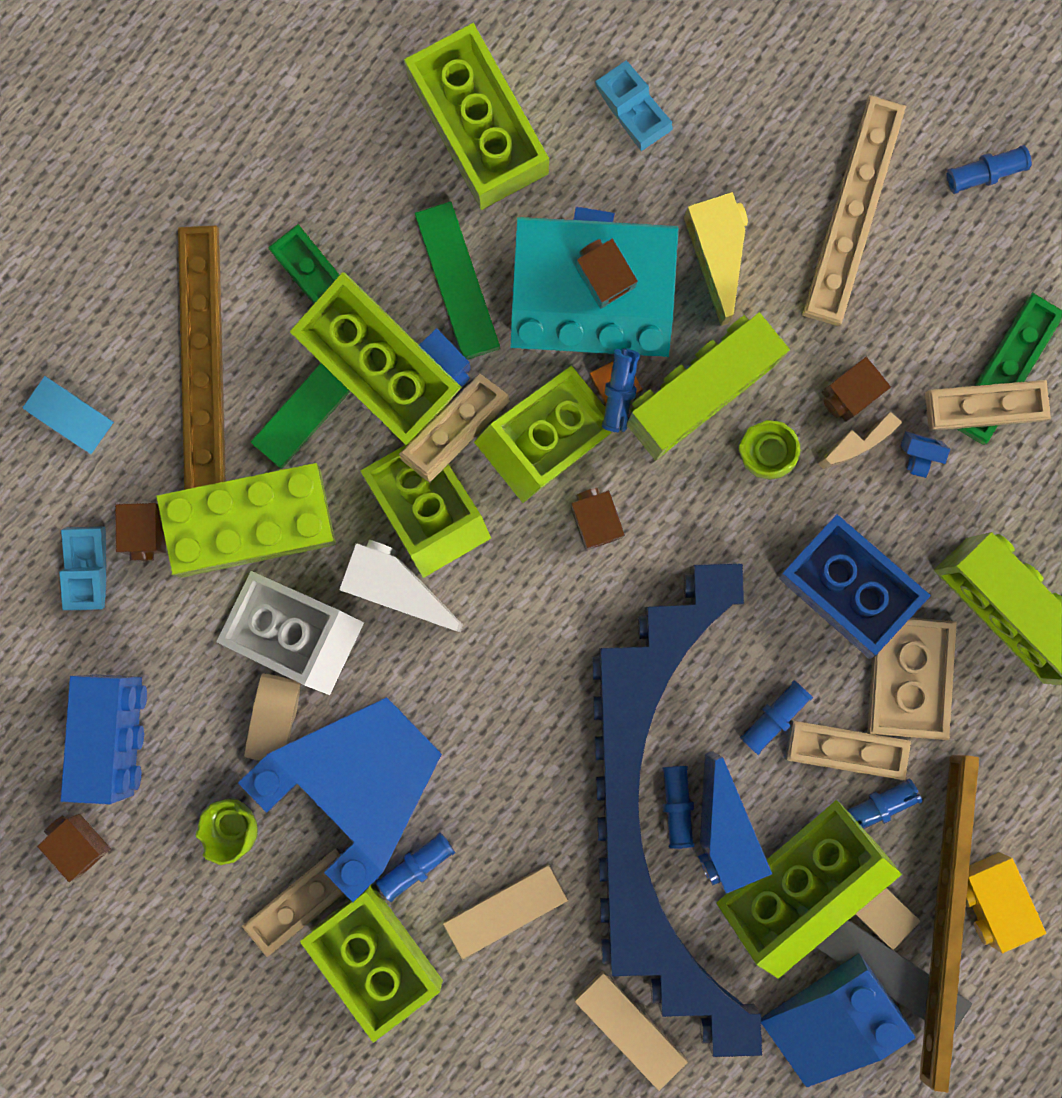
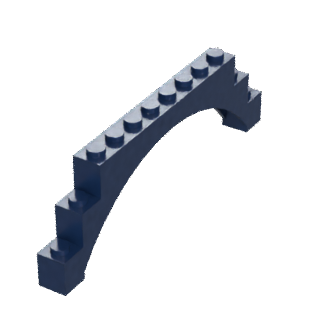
[592,564,762,1057]

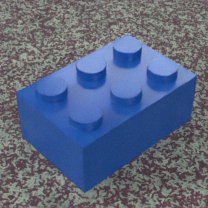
[779,514,931,659]
[61,674,147,804]

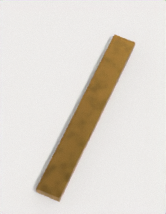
[178,225,226,490]
[919,755,979,1093]

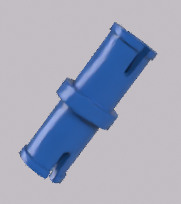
[946,145,1032,194]
[602,349,640,432]
[739,680,813,755]
[662,766,695,849]
[847,778,922,829]
[376,832,456,902]

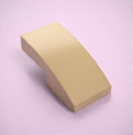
[818,412,902,469]
[244,673,301,761]

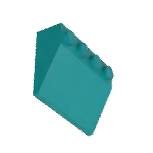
[510,217,679,357]

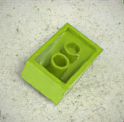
[474,365,613,503]
[360,443,491,578]

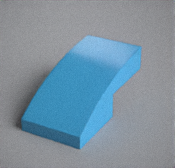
[595,60,673,151]
[23,376,114,454]
[59,526,106,610]

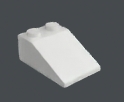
[339,540,463,632]
[216,571,364,695]

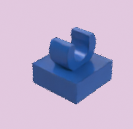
[901,431,950,478]

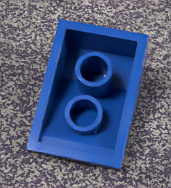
[698,751,772,894]
[761,953,916,1088]

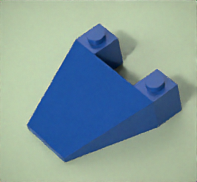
[238,697,442,902]

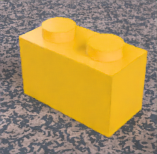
[966,852,1047,954]

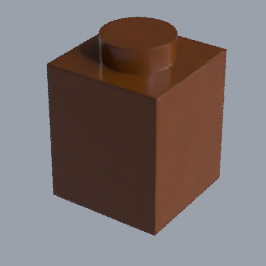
[576,238,638,309]
[822,356,891,422]
[571,487,625,551]
[115,503,166,561]
[37,814,111,882]

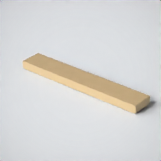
[802,95,906,326]

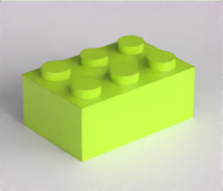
[300,884,443,1043]

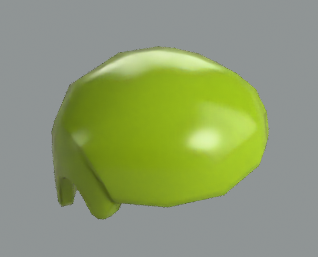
[739,420,800,480]
[195,798,258,866]

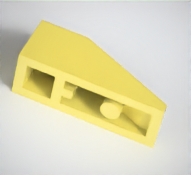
[684,192,748,326]

